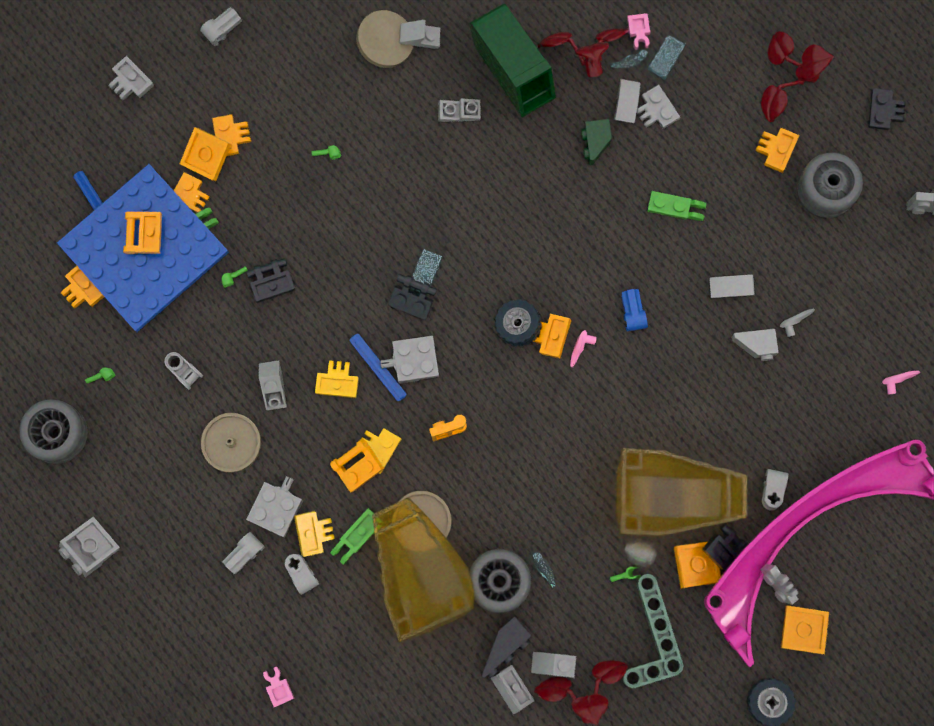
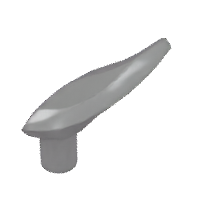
[780,308,815,337]

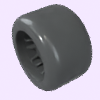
[797,152,863,218]
[19,399,88,464]
[468,549,531,613]

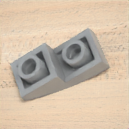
[614,79,640,123]
[438,99,481,122]
[710,275,755,298]

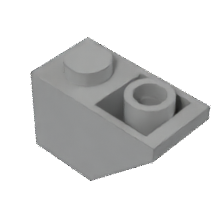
[259,361,287,410]

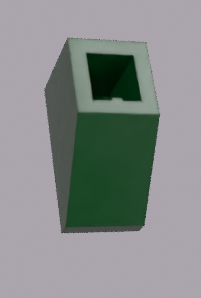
[581,119,612,165]

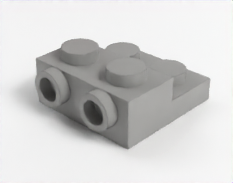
[59,517,120,578]

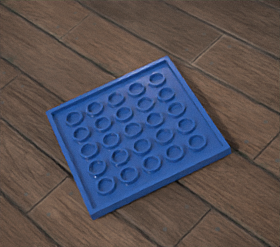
[57,164,229,332]

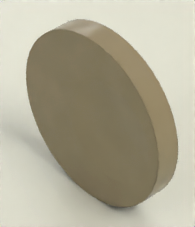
[356,10,413,68]
[201,413,261,473]
[391,491,451,551]

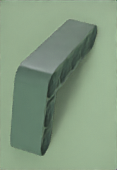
[622,574,683,688]

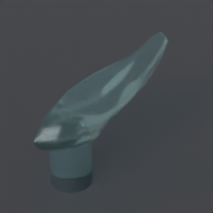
[611,50,647,68]
[532,552,556,588]

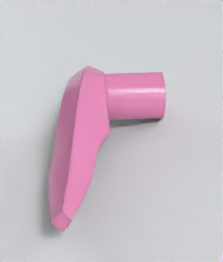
[570,330,596,367]
[882,370,920,394]

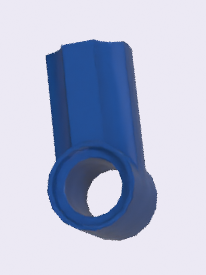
[621,289,648,331]

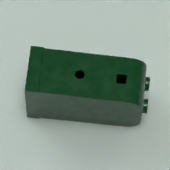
[469,3,556,118]

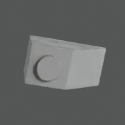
[732,329,779,361]
[531,652,576,678]

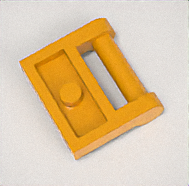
[123,212,162,254]
[429,415,467,442]
[330,439,384,493]

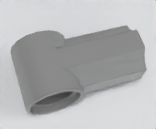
[200,7,242,46]
[222,532,265,574]

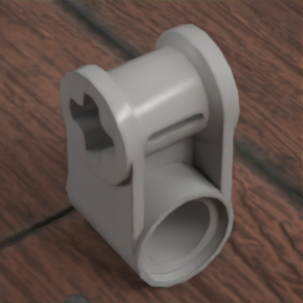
[164,352,203,390]
[762,469,788,510]
[285,554,319,595]

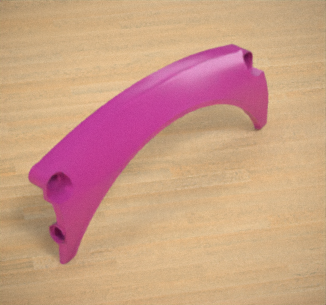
[704,440,934,667]

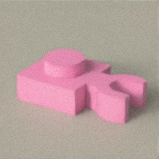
[627,13,650,50]
[264,667,294,707]

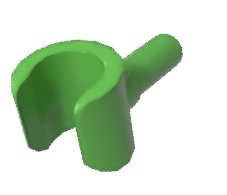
[312,145,341,160]
[222,267,248,288]
[85,368,115,384]
[610,567,641,582]

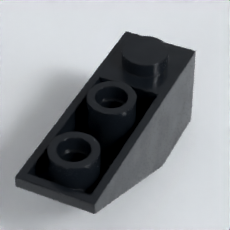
[482,617,531,679]

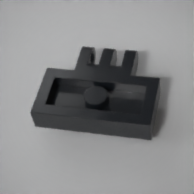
[868,88,905,130]

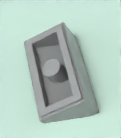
[491,665,535,714]

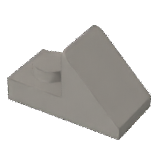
[399,20,440,49]

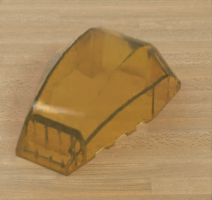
[616,448,747,537]
[372,498,475,642]

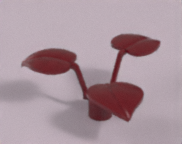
[538,29,629,77]
[761,31,834,122]
[534,660,628,725]

